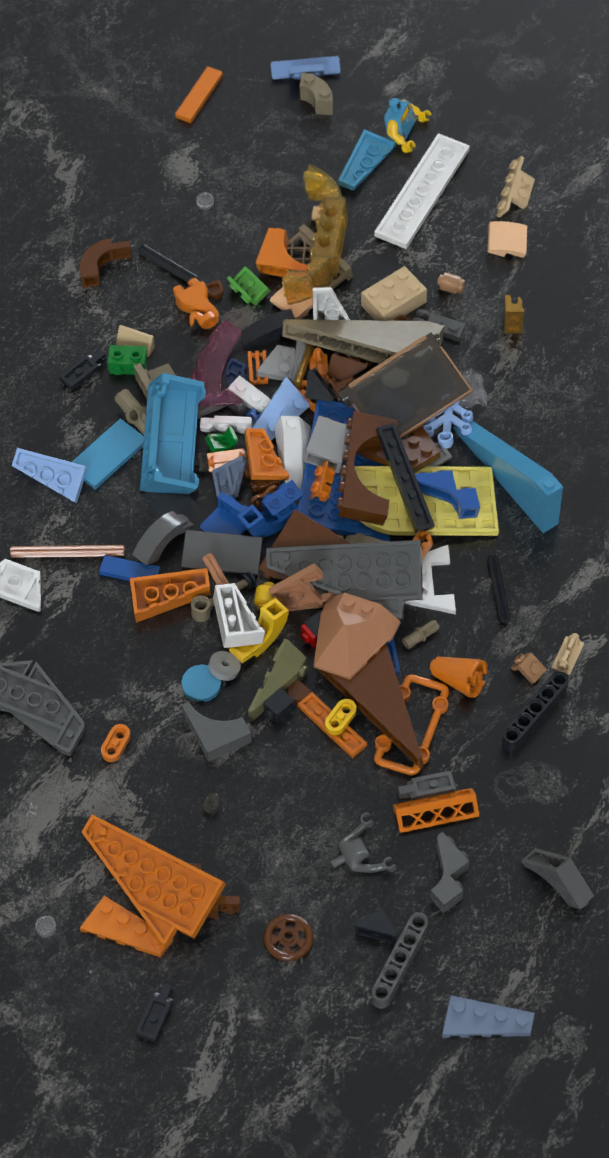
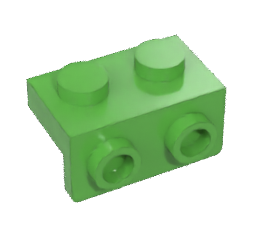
[227,266,271,306]

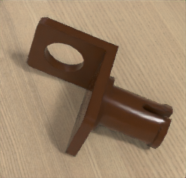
[326,376,355,402]

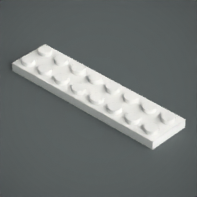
[374,133,470,249]

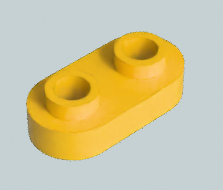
[325,699,356,735]

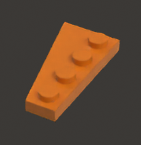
[80,896,173,957]

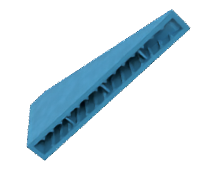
[453,421,563,533]

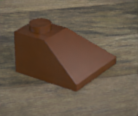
[327,352,375,382]

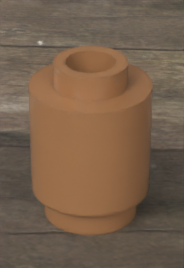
[437,272,466,294]

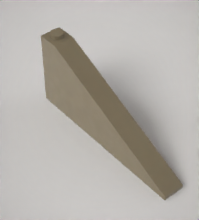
[282,319,444,374]

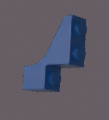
[415,470,480,519]

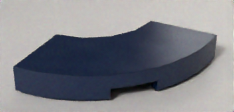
[226,357,252,387]

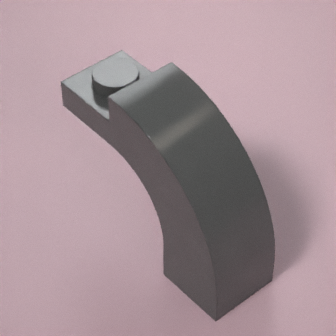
[132,511,194,565]

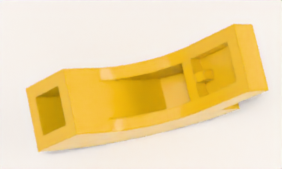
[229,598,289,664]

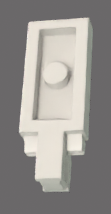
[227,376,270,413]
[200,415,253,434]

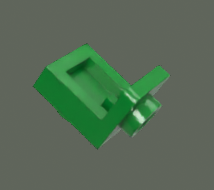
[205,427,238,453]

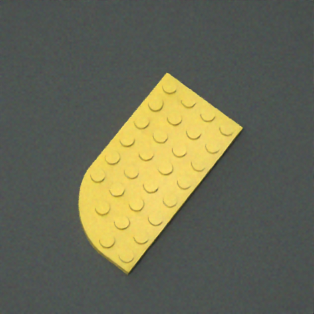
[340,466,499,536]

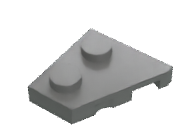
[256,345,295,382]

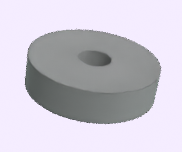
[208,651,241,681]

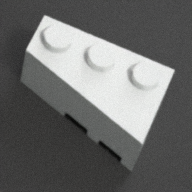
[213,583,265,648]

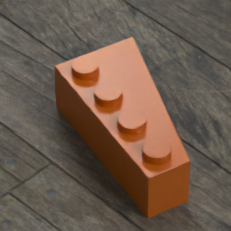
[130,568,211,623]

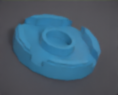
[182,664,221,702]

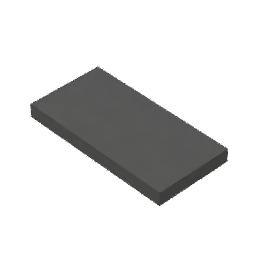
[181,530,263,576]

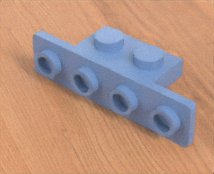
[271,56,340,79]

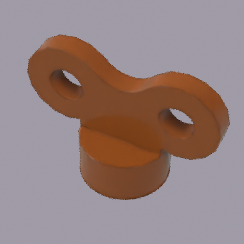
[250,484,278,509]

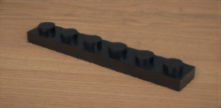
[375,423,435,533]

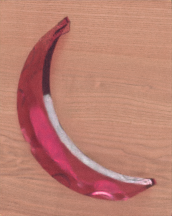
[190,321,242,407]

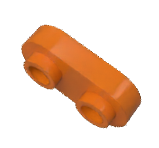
[101,724,131,762]

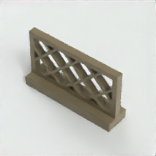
[288,224,353,290]

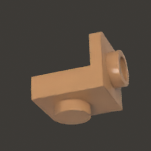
[511,652,547,684]

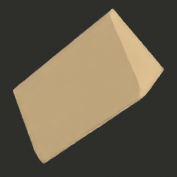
[116,325,155,357]

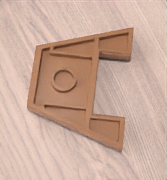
[269,563,336,611]

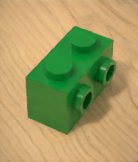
[108,345,148,376]

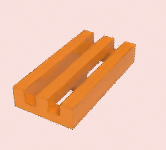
[248,350,268,385]

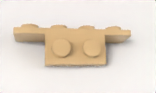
[496,156,535,218]

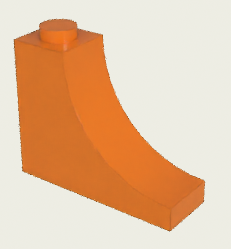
[256,228,312,281]

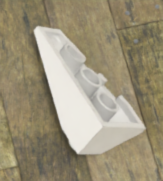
[313,287,350,320]
[274,416,311,490]

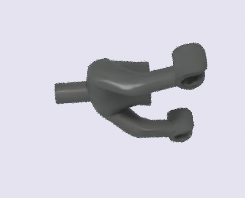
[331,813,397,873]

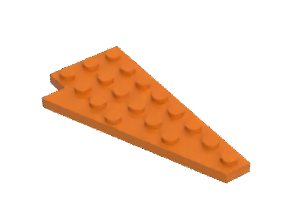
[82,815,226,947]

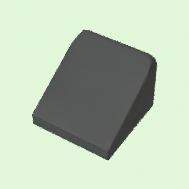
[228,395,250,417]

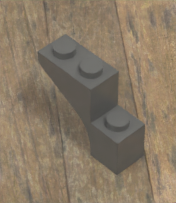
[430,832,469,913]

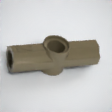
[115,389,147,435]

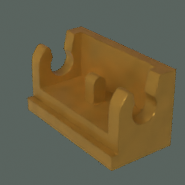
[503,295,524,333]

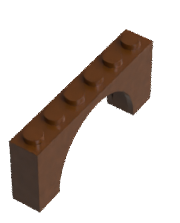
[336,411,398,526]

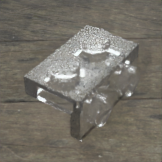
[453,368,487,409]

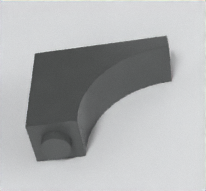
[182,702,253,762]
[521,848,594,909]

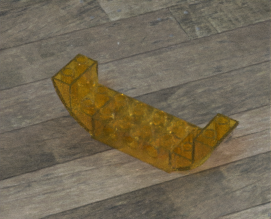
[282,164,348,305]

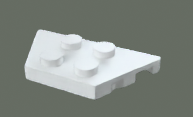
[0,559,41,612]

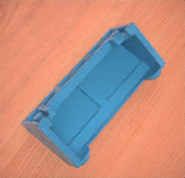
[140,373,206,494]

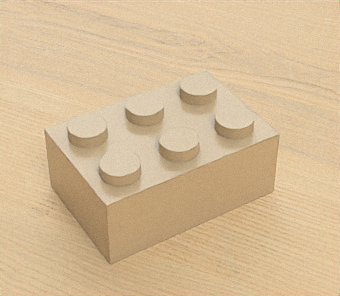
[361,266,427,321]

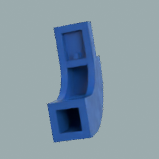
[237,502,298,537]

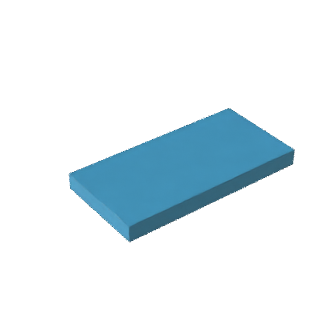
[72,418,144,490]

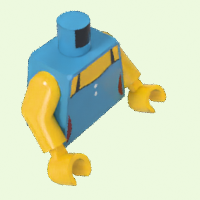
[384,98,431,153]

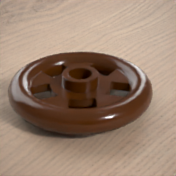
[263,914,314,961]

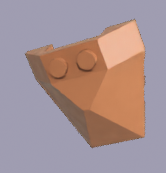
[314,593,401,680]

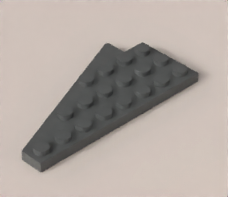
[266,540,423,619]

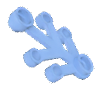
[423,394,473,449]

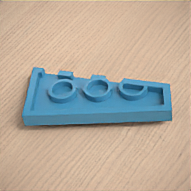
[337,130,396,191]

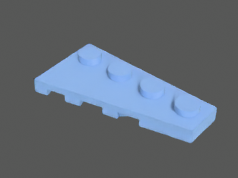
[252,377,310,440]
[12,448,88,503]

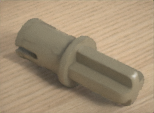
[402,620,439,649]

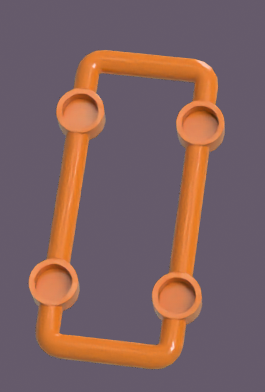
[374,674,449,775]

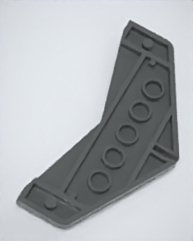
[0,660,85,757]

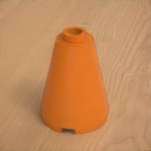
[430,657,487,698]

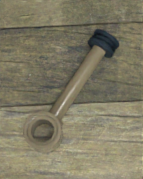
[191,572,257,622]

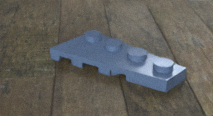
[442,995,535,1038]

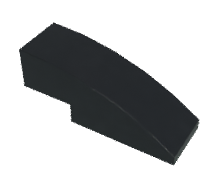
[239,308,295,349]

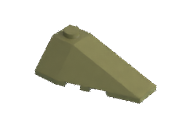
[248,639,308,721]

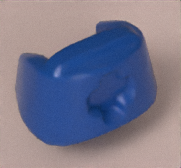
[246,408,262,425]

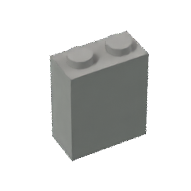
[303,416,349,473]

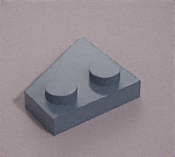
[212,456,247,498]

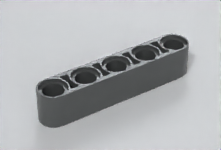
[372,912,428,1008]

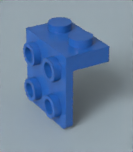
[200,492,248,535]

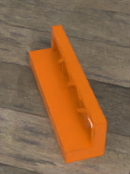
[392,788,479,833]

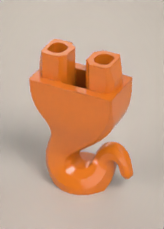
[173,278,219,329]

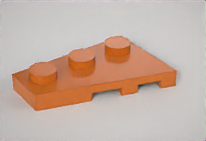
[244,428,290,480]

